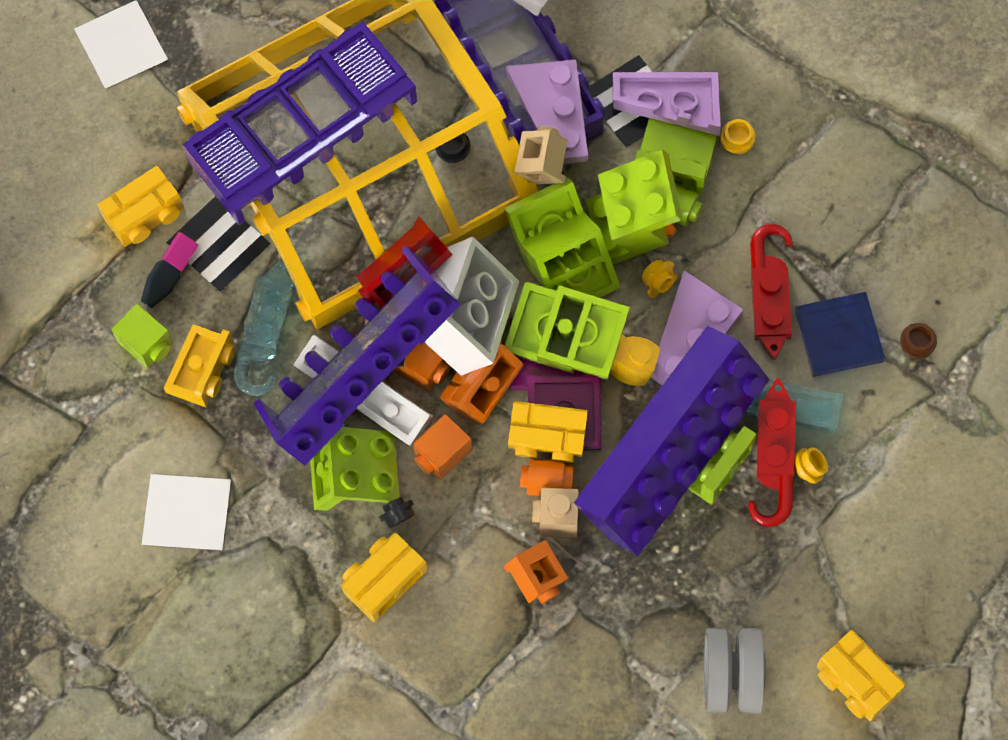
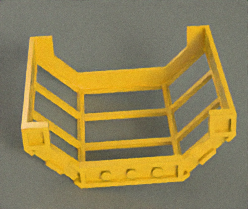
[176,0,538,330]

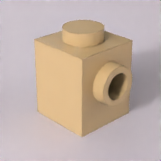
[532,488,578,538]

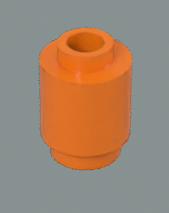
[520,458,574,496]

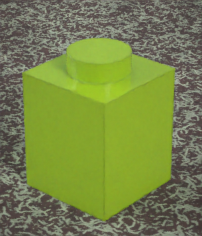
[111,304,173,368]

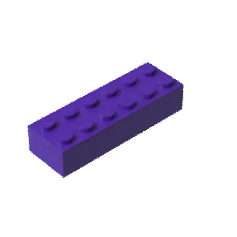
[574,325,770,556]

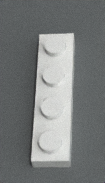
[294,335,433,447]

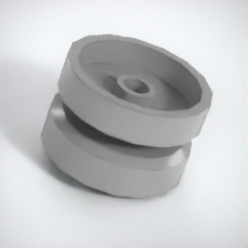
[704,628,766,714]

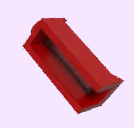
[354,216,453,312]

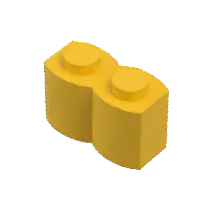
[610,334,660,386]

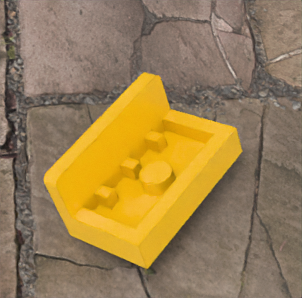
[164,324,236,407]

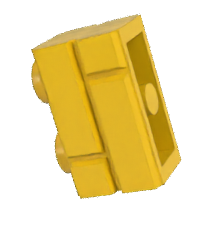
[97,165,184,247]
[508,401,588,463]
[341,533,428,623]
[817,630,907,722]

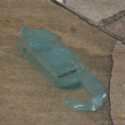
[234,260,295,396]

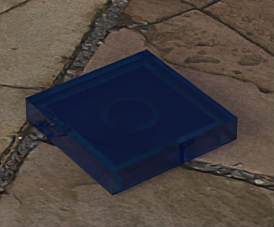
[795,292,885,377]

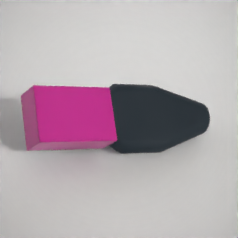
[141,232,199,308]

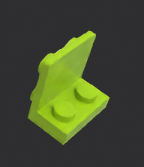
[635,118,717,196]
[688,426,757,505]
[310,427,400,511]

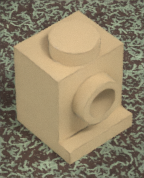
[514,126,568,185]

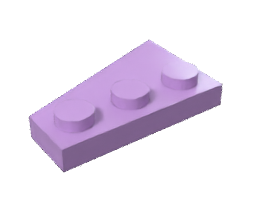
[506,59,588,164]
[612,72,721,136]
[651,270,743,385]

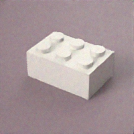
[425,236,519,375]

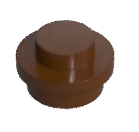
[900,323,937,359]

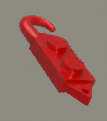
[750,224,793,361]
[748,378,796,527]

